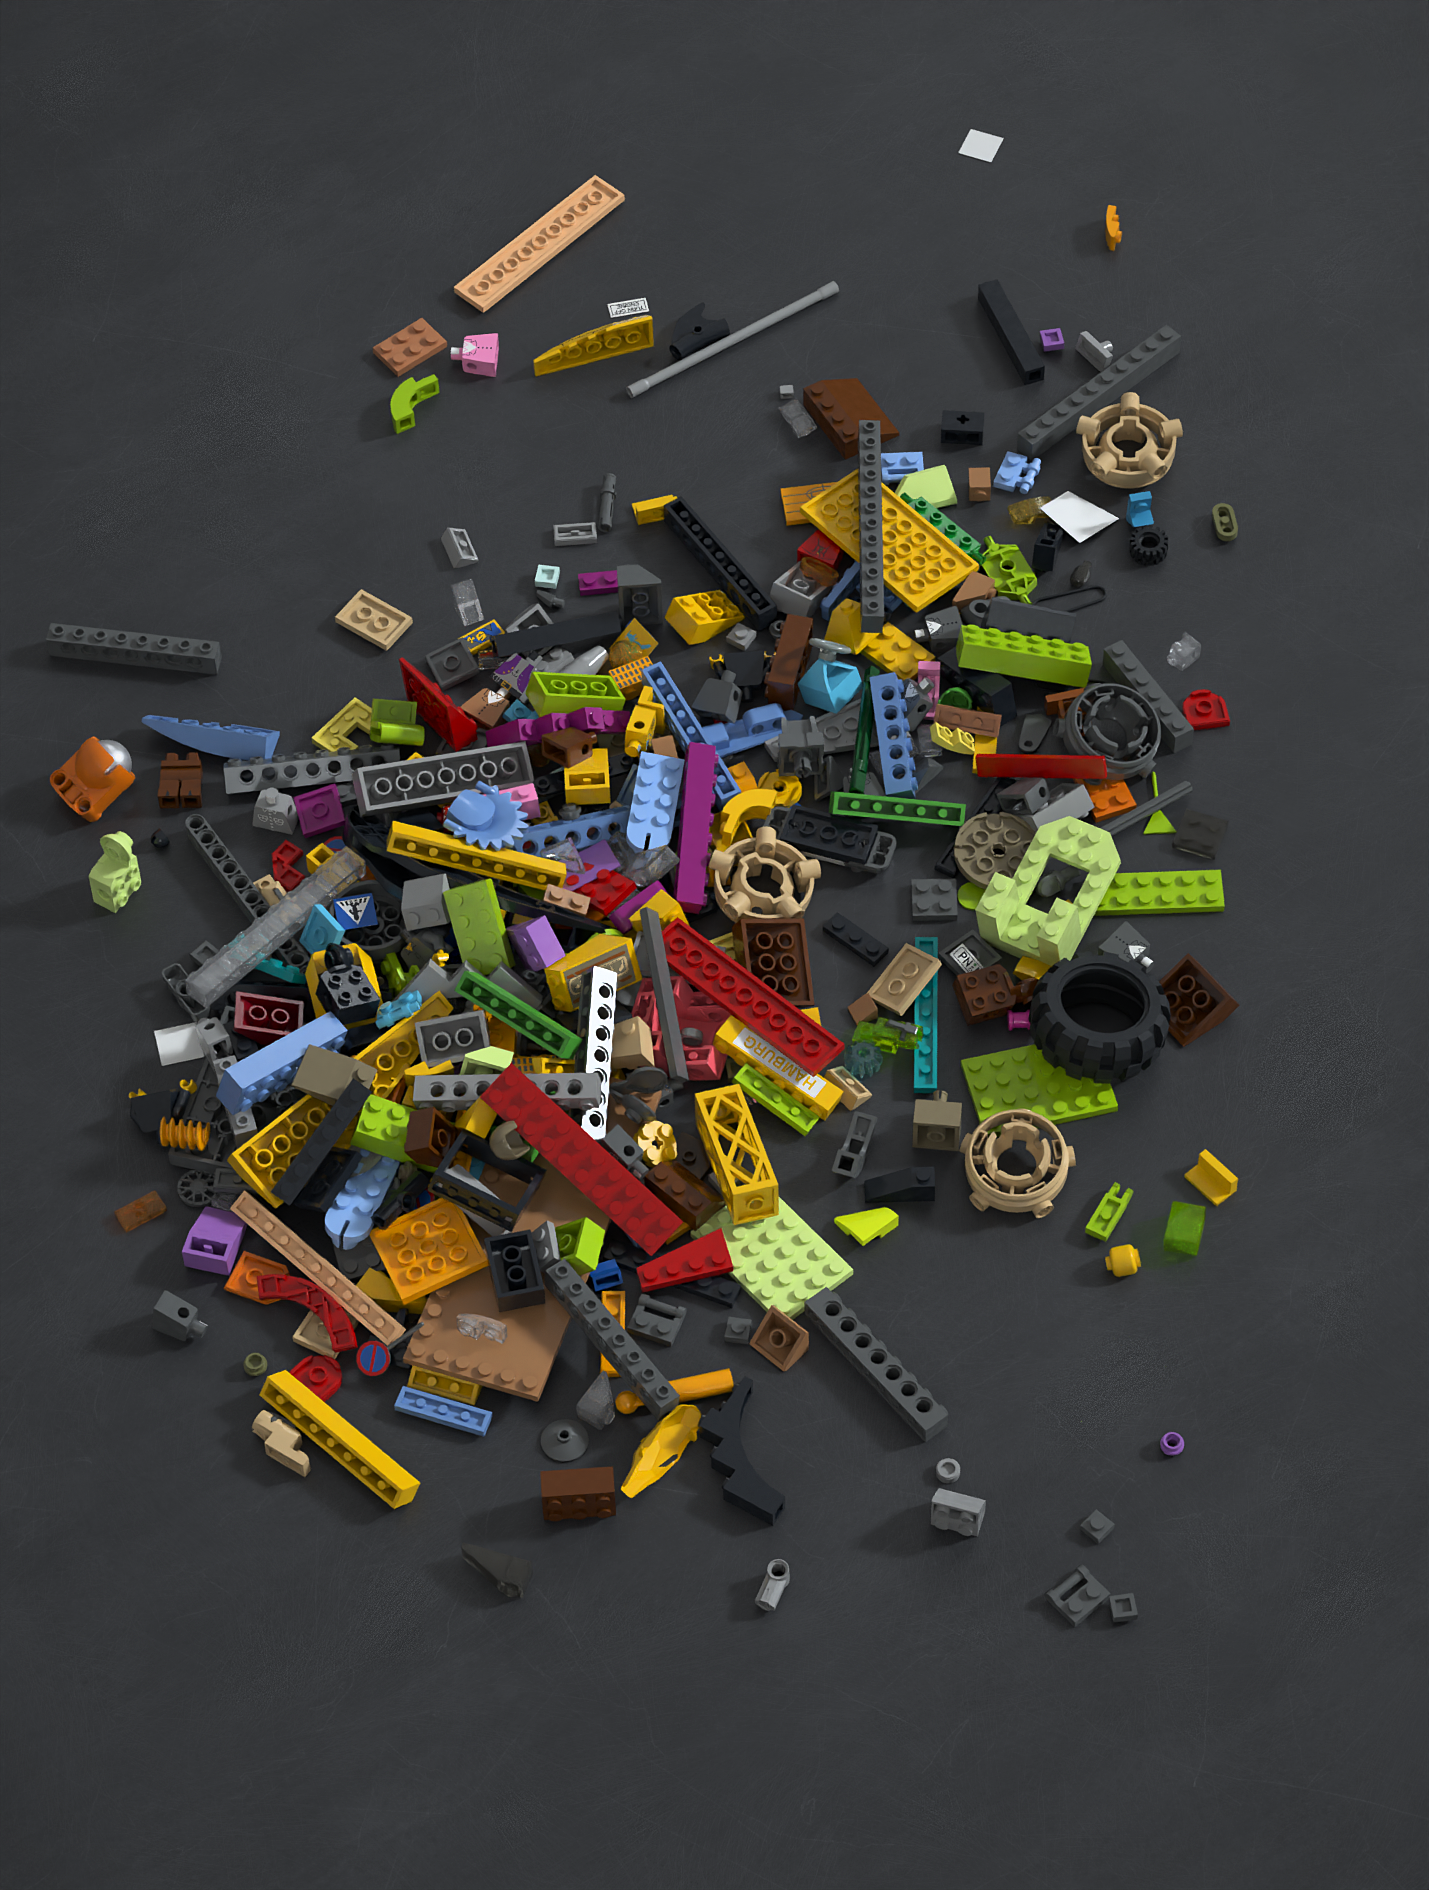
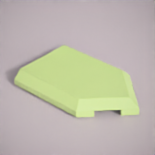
[895,465,957,509]

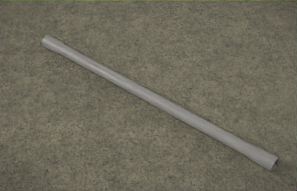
[626,281,839,398]

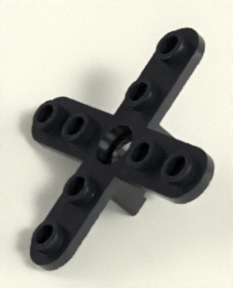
[533,753,638,813]

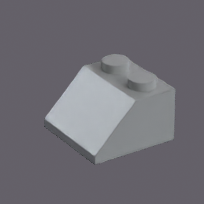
[401,873,451,931]

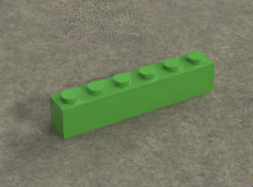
[829,791,966,826]
[454,971,583,1059]

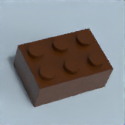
[540,1466,616,1521]

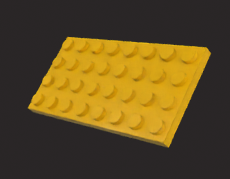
[800,469,979,613]

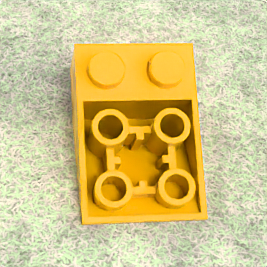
[664,590,745,645]
[564,748,611,805]

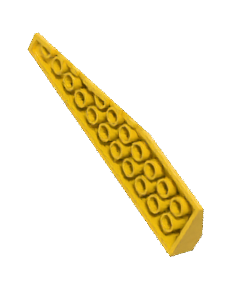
[227,991,453,1209]

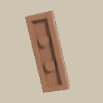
[933,704,1002,737]

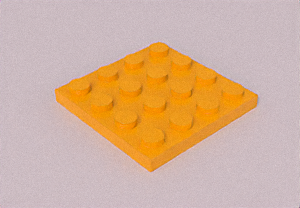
[369,1198,489,1305]

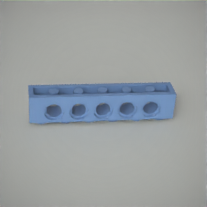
[870,672,918,799]

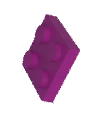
[293,784,346,838]

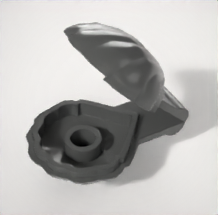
[609,1066,668,1124]

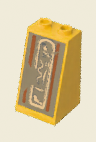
[544,934,642,1012]

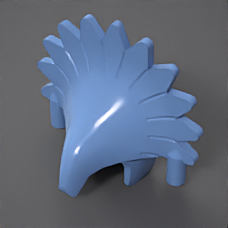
[443,781,528,851]

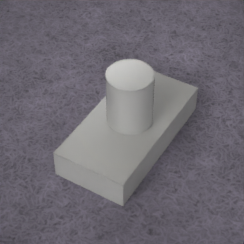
[1076,331,1113,372]

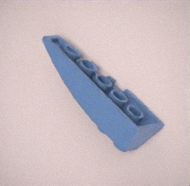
[142,715,280,761]

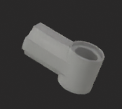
[755,1559,790,1611]

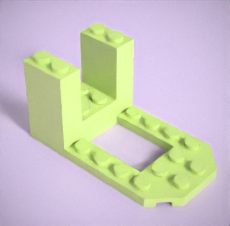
[975,816,1121,966]

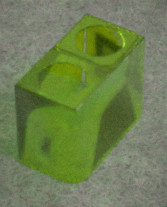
[1164,1201,1206,1256]

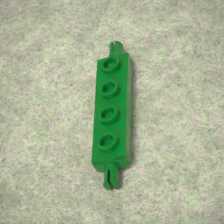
[900,492,986,565]

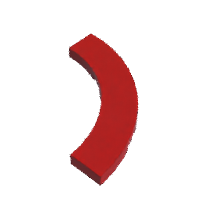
[257,1274,358,1353]

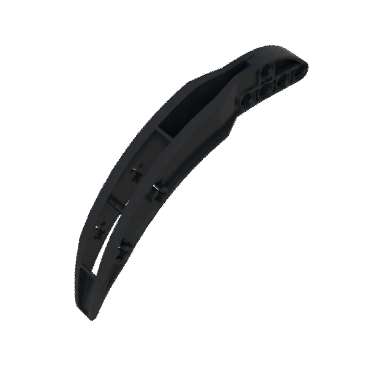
[342,806,618,954]

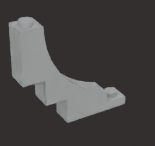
[392,959,543,1011]

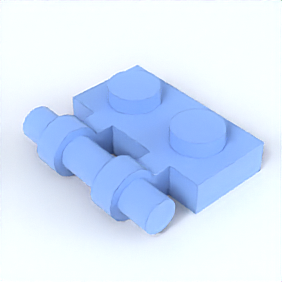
[993,451,1041,494]

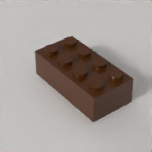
[765,614,813,711]

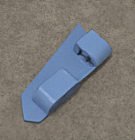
[702,703,803,758]

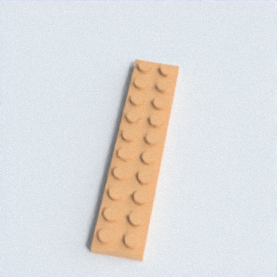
[454,175,625,313]

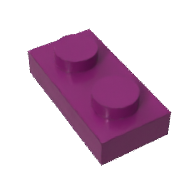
[578,570,618,596]

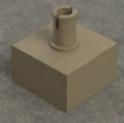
[913,1090,962,1151]

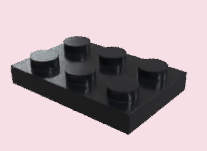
[293,1147,363,1213]

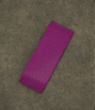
[609,880,671,935]

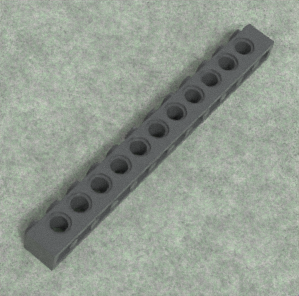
[857,420,884,633]

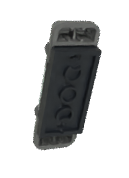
[763,804,896,874]

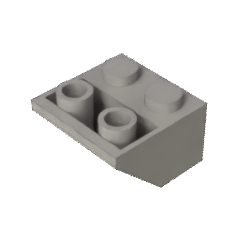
[931,1488,986,1537]

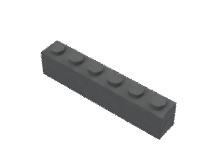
[1103,640,1194,753]

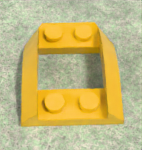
[305,943,383,1030]

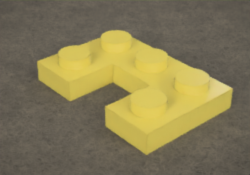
[311,698,372,752]

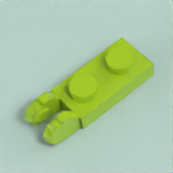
[1085,1182,1133,1242]

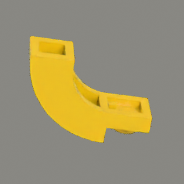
[719,789,777,847]

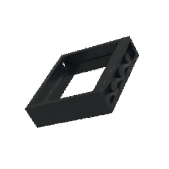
[427,1129,547,1232]

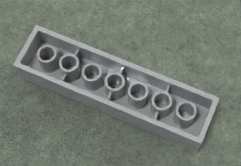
[352,741,534,817]

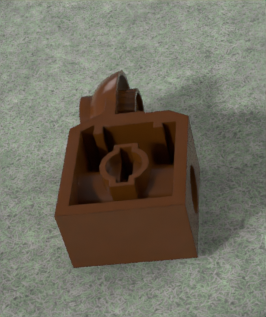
[952,964,1039,1026]

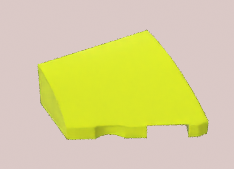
[834,1207,899,1246]

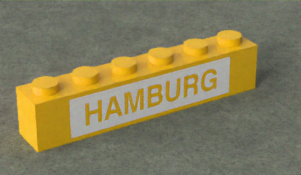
[712,1015,844,1121]

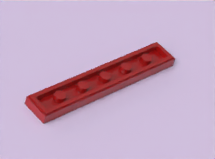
[975,754,1107,779]

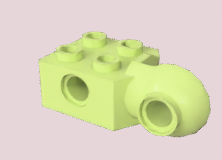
[89,831,141,913]

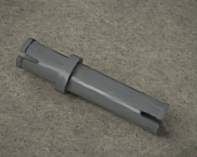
[598,473,617,532]

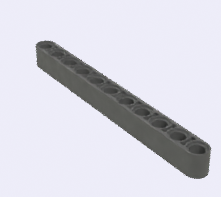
[185,814,320,983]

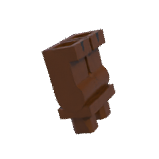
[158,753,203,808]

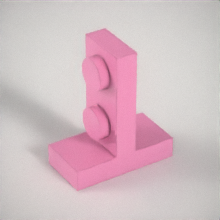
[918,661,940,720]

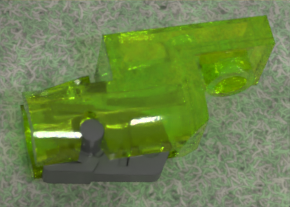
[852,1017,923,1054]

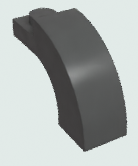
[832,1111,878,1178]

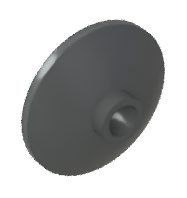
[541,1419,589,1463]

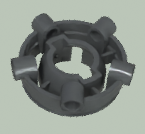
[1053,683,1161,786]

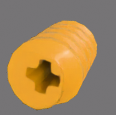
[160,1117,211,1151]

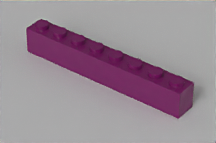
[673,742,719,914]

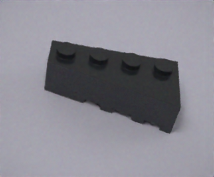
[937,646,1017,727]

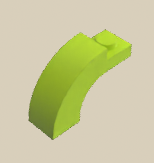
[390,374,439,434]

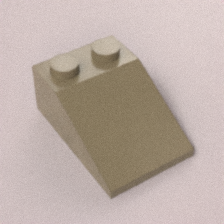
[291,1044,378,1111]

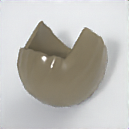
[489,1121,530,1160]

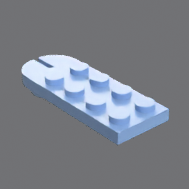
[626,751,685,860]
[325,1148,403,1250]

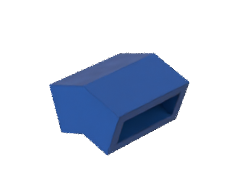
[589,1259,623,1292]

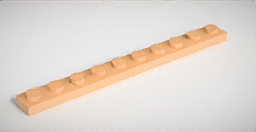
[230,1190,406,1346]

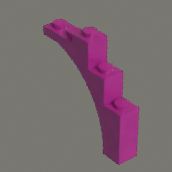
[485,707,630,747]

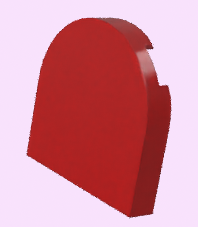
[1182,689,1230,730]
[289,1355,342,1402]

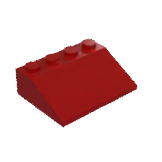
[399,657,478,752]

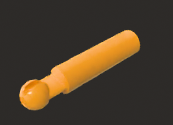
[615,1368,734,1414]

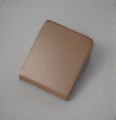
[847,993,878,1026]

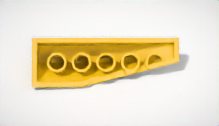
[533,315,654,377]

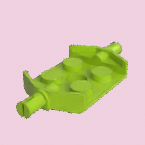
[978,536,1037,605]

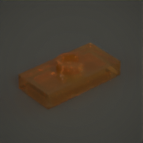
[114,1190,167,1232]

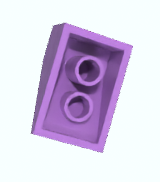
[506,915,566,971]

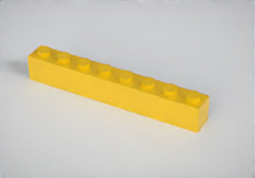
[387,821,567,890]
[259,1370,420,1509]

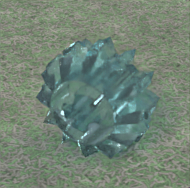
[844,1038,883,1078]

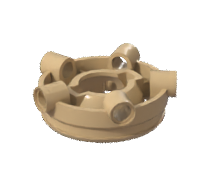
[1076,392,1183,489]
[709,827,821,923]
[960,1109,1076,1218]

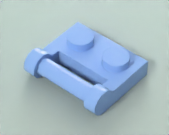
[881,452,924,485]

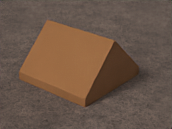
[749,1305,809,1371]

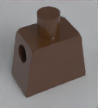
[541,727,597,768]

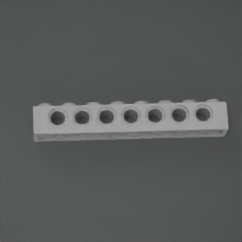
[413,1073,602,1112]

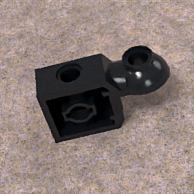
[315,943,381,1025]

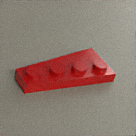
[636,1228,733,1293]

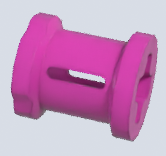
[1007,1010,1030,1031]

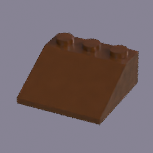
[1159,953,1240,1047]

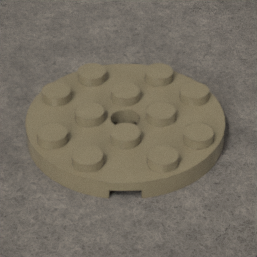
[954,812,1036,889]

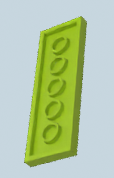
[1087,870,1225,916]

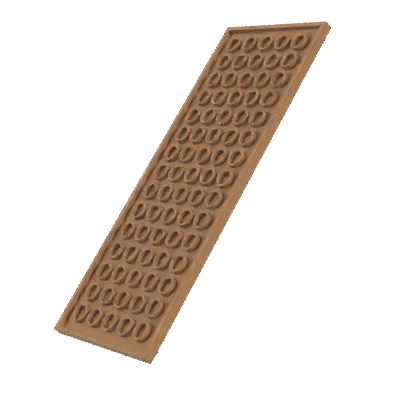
[403,1055,662,1402]

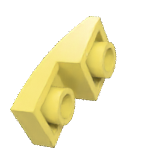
[930,722,975,755]

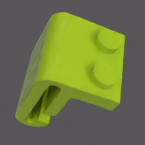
[370,698,424,746]

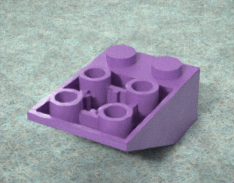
[182,1207,248,1276]

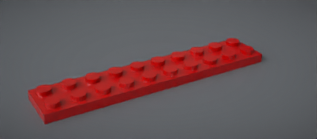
[662,917,845,1077]
[480,1063,683,1256]

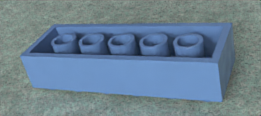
[216,1011,348,1115]

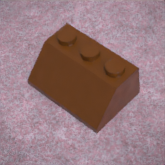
[644,1160,725,1232]

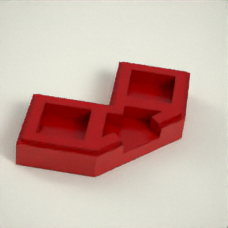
[272,840,306,894]

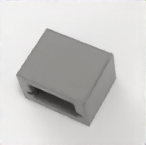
[780,385,794,399]

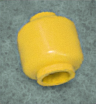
[1105,1244,1141,1277]

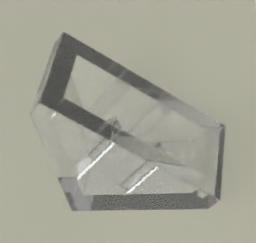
[540,837,586,874]

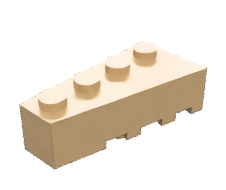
[559,1016,655,1072]

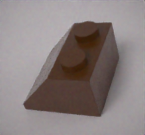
[404,1107,458,1169]

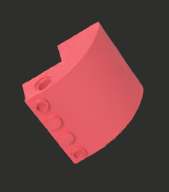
[631,976,734,1081]

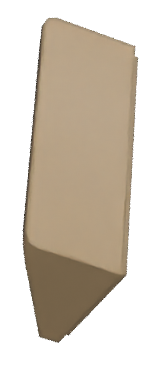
[824,1066,872,1111]

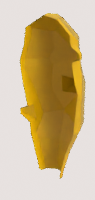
[621,1404,701,1498]

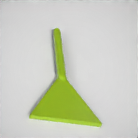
[1143,772,1177,834]

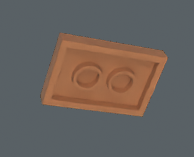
[373,318,447,377]

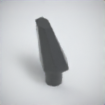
[536,589,565,608]

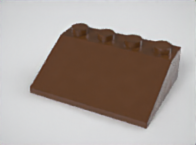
[803,378,899,460]
[732,918,815,1008]

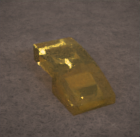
[1007,496,1052,524]

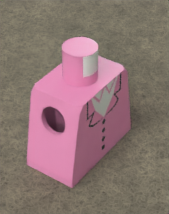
[451,333,499,377]

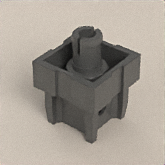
[777,716,824,778]

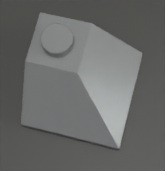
[505,603,553,658]

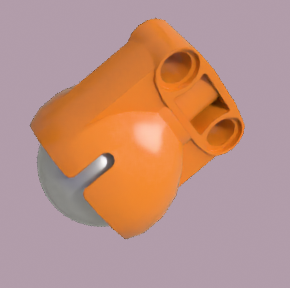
[50,736,135,822]

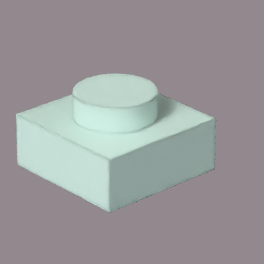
[535,565,560,589]

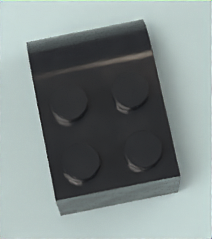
[484,1229,545,1312]

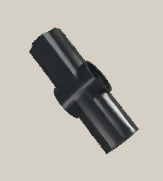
[371,1171,430,1230]

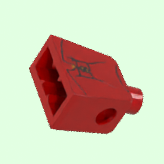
[797,530,844,576]

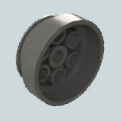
[329,880,415,965]

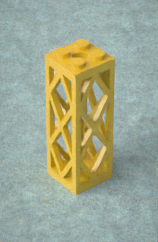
[695,1084,779,1225]

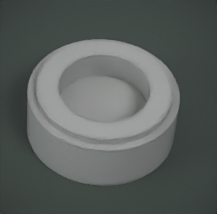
[680,1028,703,1046]
[936,1458,960,1484]

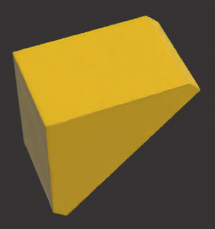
[455,1097,497,1139]

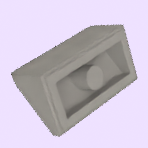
[441,528,479,568]

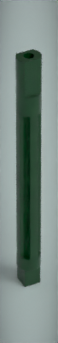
[849,665,880,794]

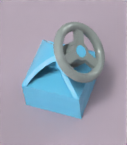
[798,638,863,714]

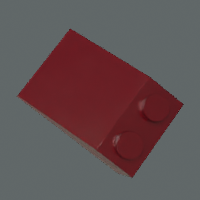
[233,991,304,1046]

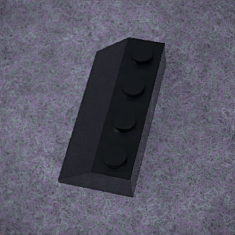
[981,597,1076,643]

